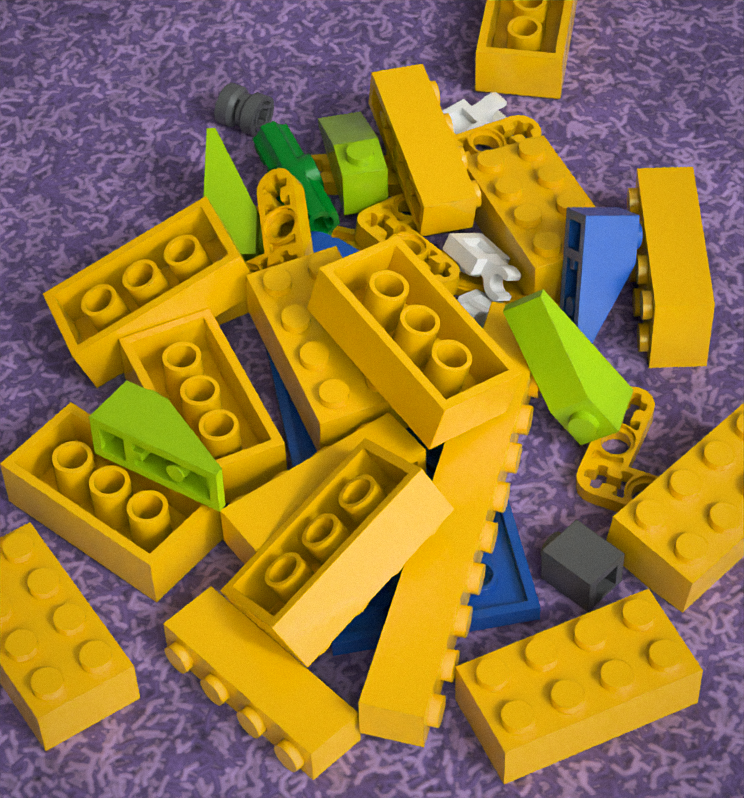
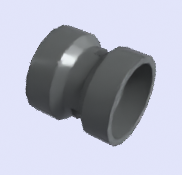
[214,82,274,137]

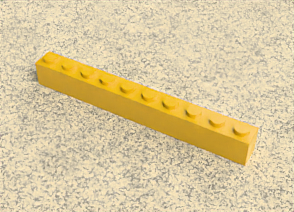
[358,301,541,747]

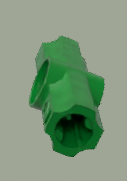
[252,121,340,236]

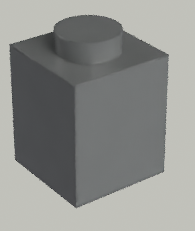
[540,519,625,612]

